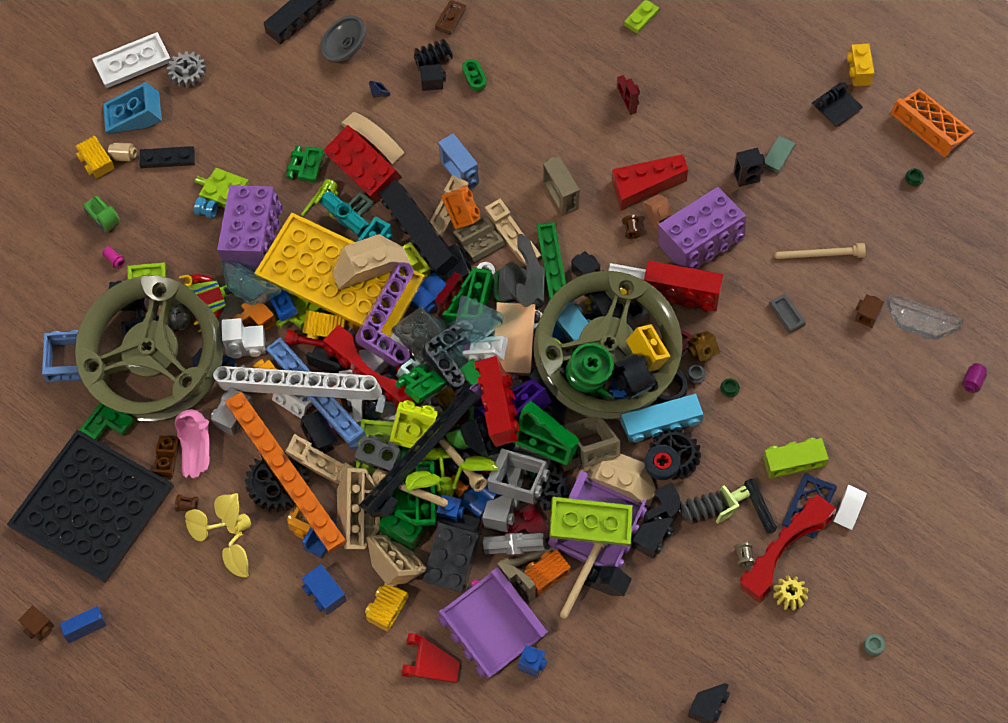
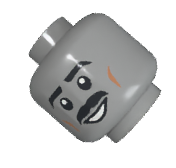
[168,304,191,331]

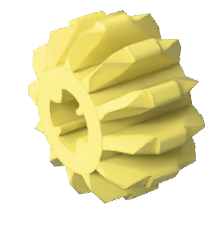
[773,575,808,611]

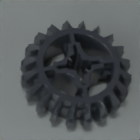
[648,428,701,480]

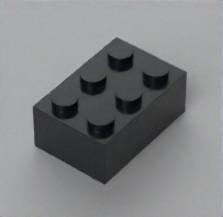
[423,522,481,593]

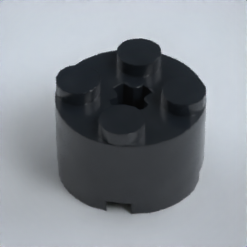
[612,353,656,400]

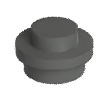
[686,365,706,384]

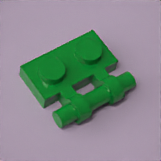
[286,146,325,183]
[395,365,446,404]

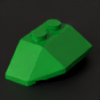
[395,461,436,526]

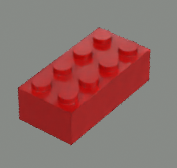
[323,125,402,203]
[644,260,723,312]

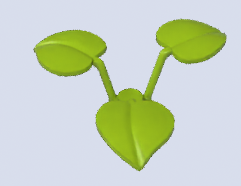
[406,445,498,497]

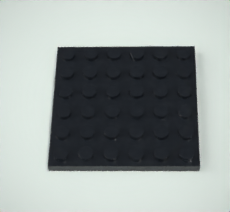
[7,430,174,583]

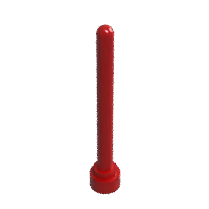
[285,329,366,354]

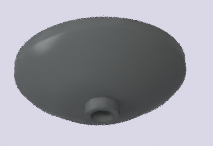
[321,15,366,62]

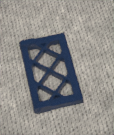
[782,473,837,539]

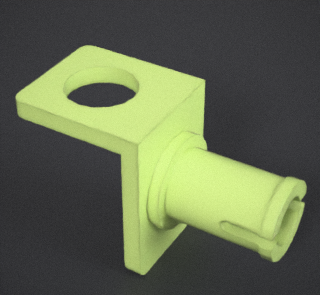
[716,485,750,524]

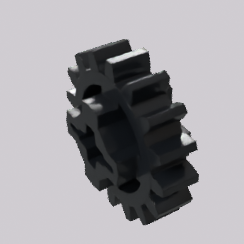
[528,467,571,511]

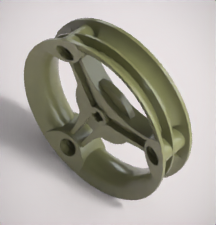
[534,271,682,419]
[75,276,224,422]

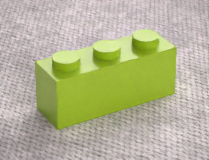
[763,438,829,479]

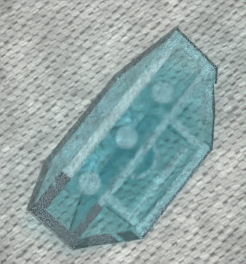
[221,261,283,305]

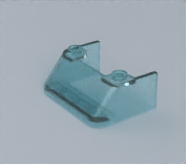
[410,296,504,351]

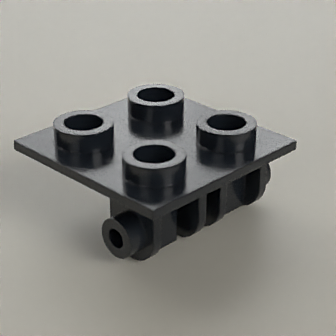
[812,82,863,127]

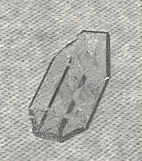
[886,294,964,340]

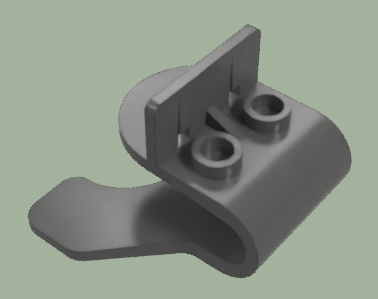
[499,234,545,308]

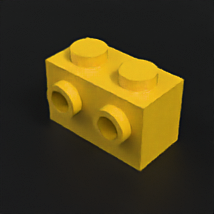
[847,44,874,87]
[626,324,671,372]

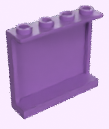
[547,471,647,569]
[438,567,548,680]

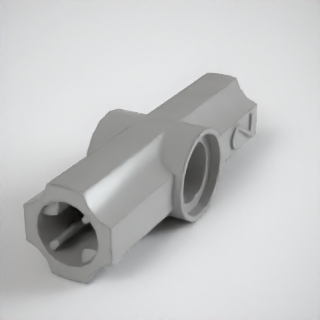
[483,533,546,555]

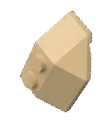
[332,234,410,290]
[576,454,656,509]
[337,468,380,549]
[367,535,427,586]

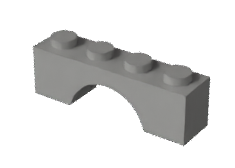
[482,454,528,532]

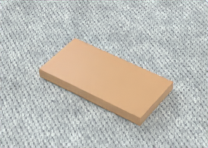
[494,302,535,376]

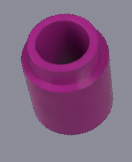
[962,363,987,393]

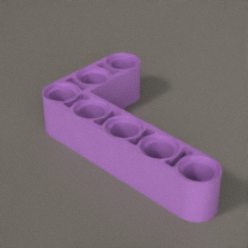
[355,262,413,367]

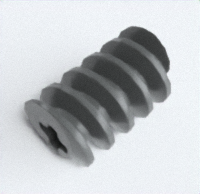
[680,491,723,524]

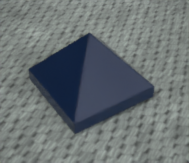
[369,81,391,98]

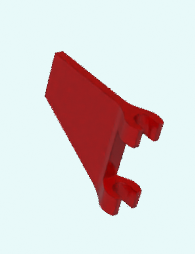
[401,633,460,683]

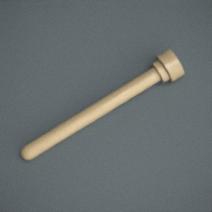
[774,243,866,259]
[438,437,487,492]
[372,469,448,507]
[560,543,608,619]

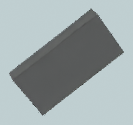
[769,294,806,334]

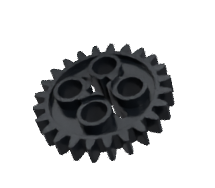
[245,450,310,512]

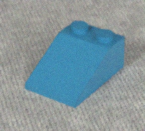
[103,82,162,134]

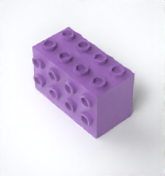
[217,185,283,269]
[658,187,746,269]

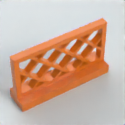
[890,88,974,157]

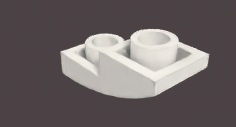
[833,485,867,530]

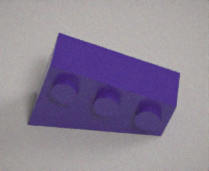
[478,379,552,422]

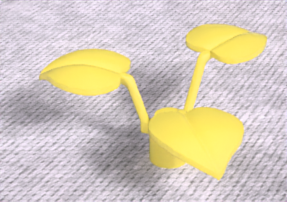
[185,493,251,578]

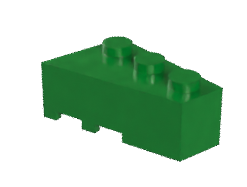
[442,268,494,330]
[512,400,580,466]

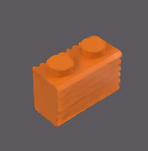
[524,549,571,596]

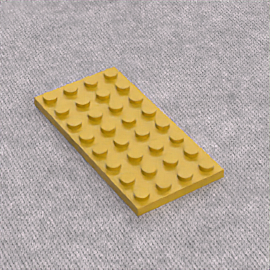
[254,212,425,338]

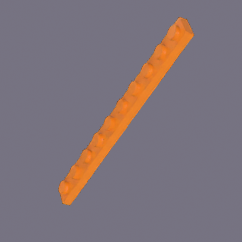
[225,391,346,553]

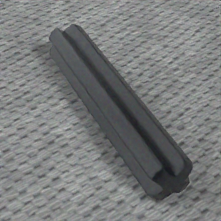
[744,478,777,534]

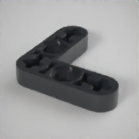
[423,321,472,390]

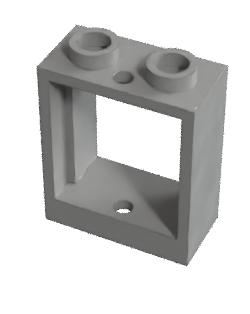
[487,449,550,504]

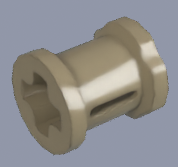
[734,542,755,567]

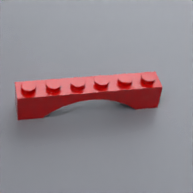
[323,325,426,409]
[740,494,836,603]

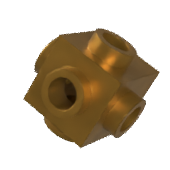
[687,331,720,362]

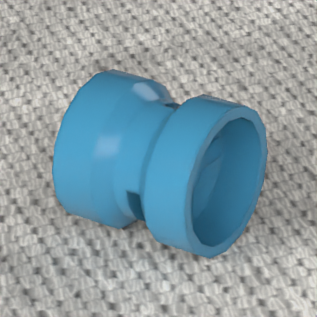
[194,197,218,219]

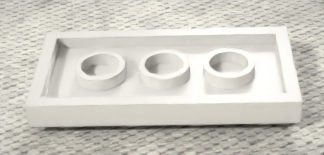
[92,32,171,89]

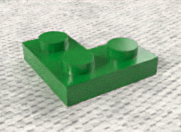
[79,402,135,440]

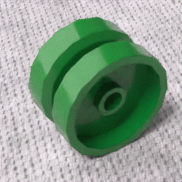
[565,343,614,393]

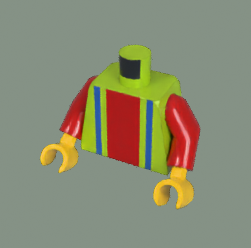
[179,274,233,332]

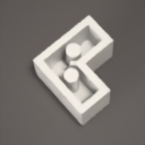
[222,318,266,358]

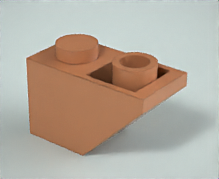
[642,194,673,232]

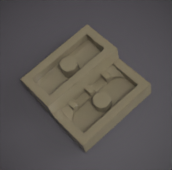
[453,215,505,262]
[497,561,536,603]

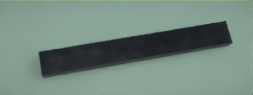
[359,387,479,516]

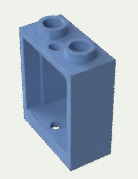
[438,133,479,189]
[42,330,82,383]

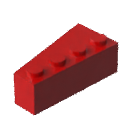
[612,154,688,211]
[474,356,520,447]

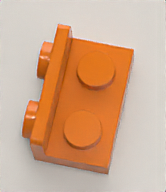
[441,185,481,230]

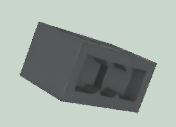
[354,435,401,472]

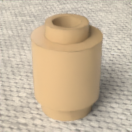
[108,143,137,162]

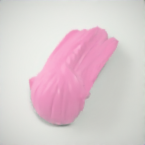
[175,409,210,479]

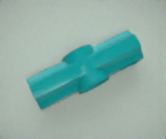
[319,191,369,237]

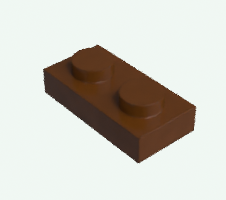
[435,0,466,35]

